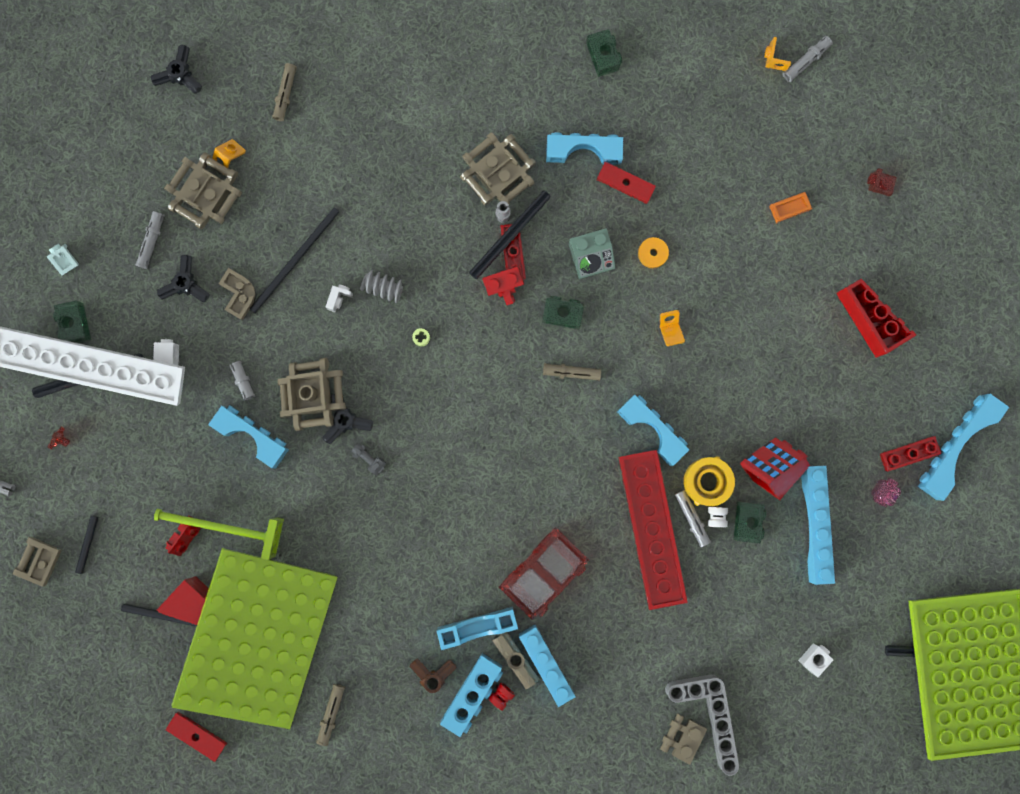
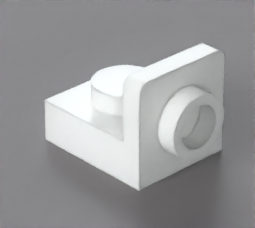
[326,285,353,312]

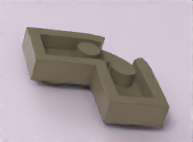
[218,268,255,321]

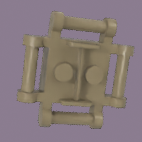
[460,132,536,206]
[164,152,242,229]
[277,358,346,431]

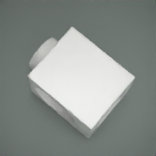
[153,339,179,365]
[798,644,833,677]

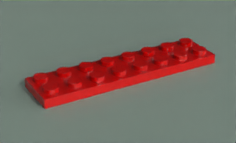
[618,450,688,610]

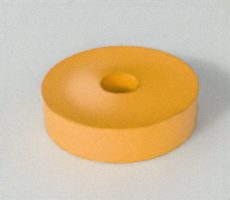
[638,237,669,268]

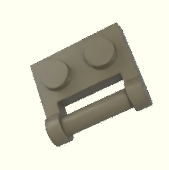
[13,537,62,587]

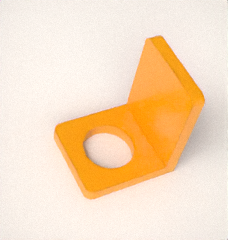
[764,37,791,71]
[212,139,246,175]
[660,310,685,346]

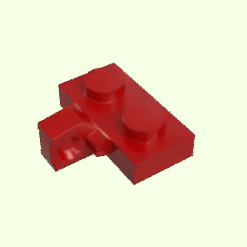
[482,265,525,305]

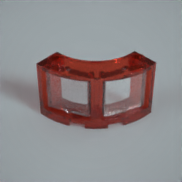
[499,527,589,620]

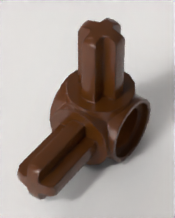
[410,659,457,693]

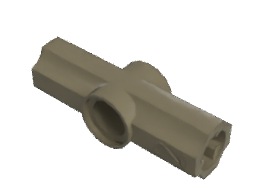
[492,632,540,689]

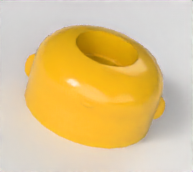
[684,456,735,506]

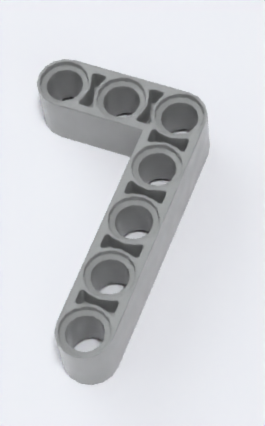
[665,675,739,776]

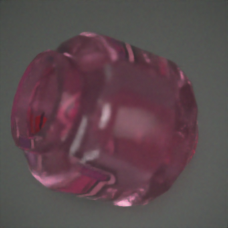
[871,478,902,508]

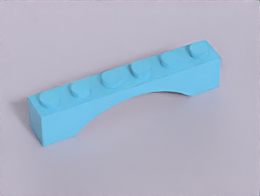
[918,394,1009,501]
[801,466,835,585]

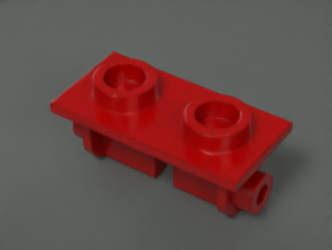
[165,515,201,557]

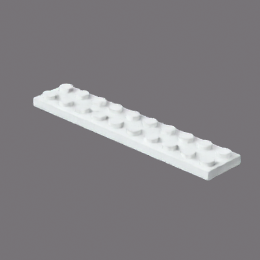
[0,326,185,406]

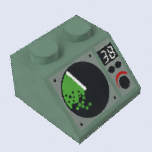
[568,228,615,279]

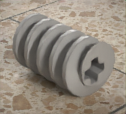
[360,269,403,304]

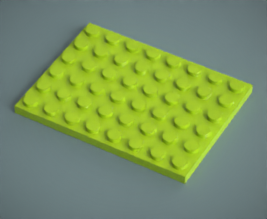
[171,548,338,729]
[909,589,1020,761]

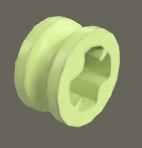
[412,328,430,346]

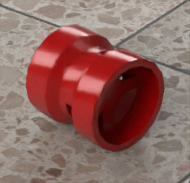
[488,682,515,711]

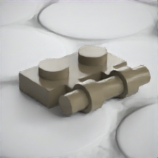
[660,713,707,765]

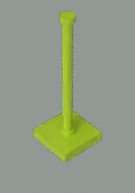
[154,509,284,560]

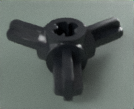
[151,45,202,94]
[157,255,210,302]
[322,394,373,444]

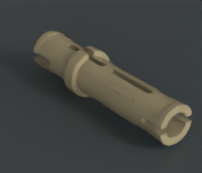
[272,63,297,121]
[543,363,601,381]
[316,684,345,746]

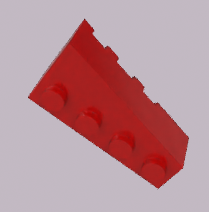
[836,279,916,357]

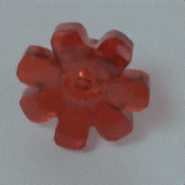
[47,426,70,449]

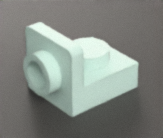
[47,244,79,275]

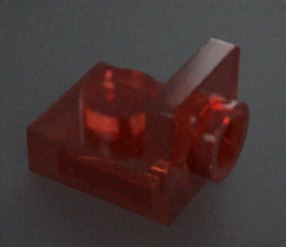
[868,168,897,196]

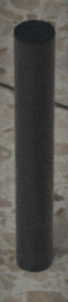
[75,515,99,574]

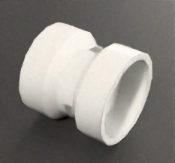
[708,507,728,527]

